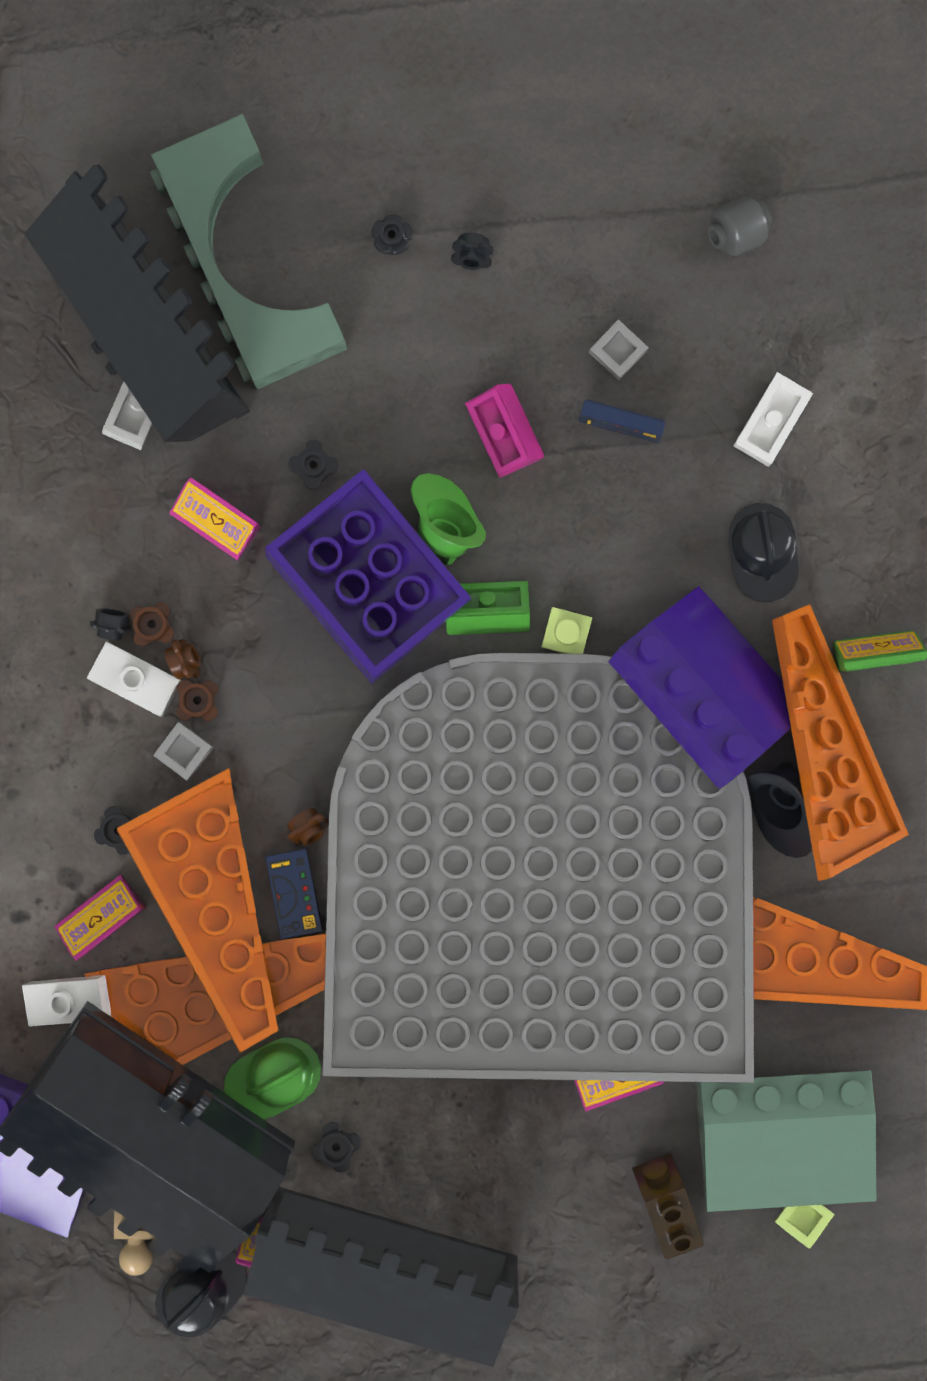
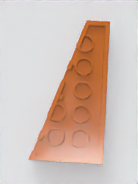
[772,604,909,881]
[117,768,278,1053]
[753,897,927,1010]
[84,932,326,1065]

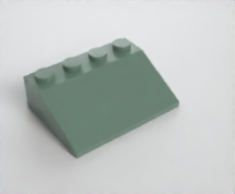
[695,1070,877,1212]

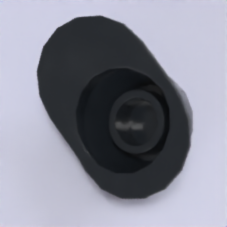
[729,503,799,602]
[747,762,812,858]
[155,1251,247,1338]

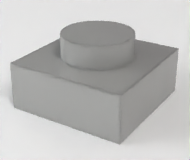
[589,319,649,381]
[153,722,214,780]

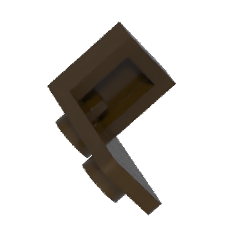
[632,1153,704,1259]

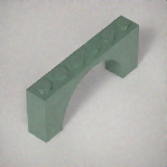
[150,114,348,390]

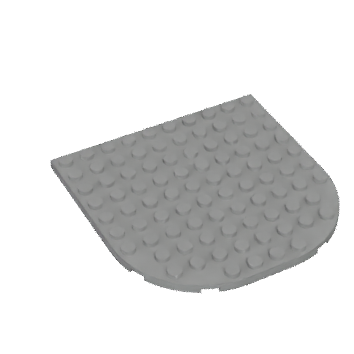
[323,653,754,1083]

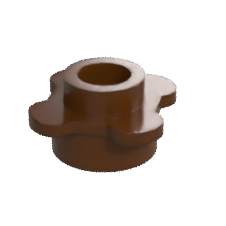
[129,602,174,647]
[165,638,201,680]
[176,680,219,721]
[287,808,329,846]

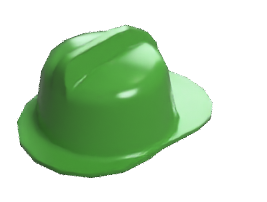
[411,473,486,565]
[224,1037,321,1119]

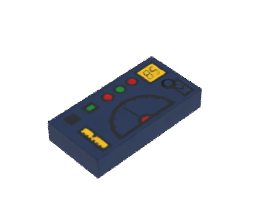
[578,399,666,443]
[265,848,323,939]

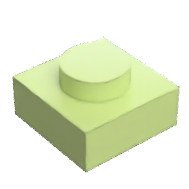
[541,607,592,654]
[773,1205,835,1249]

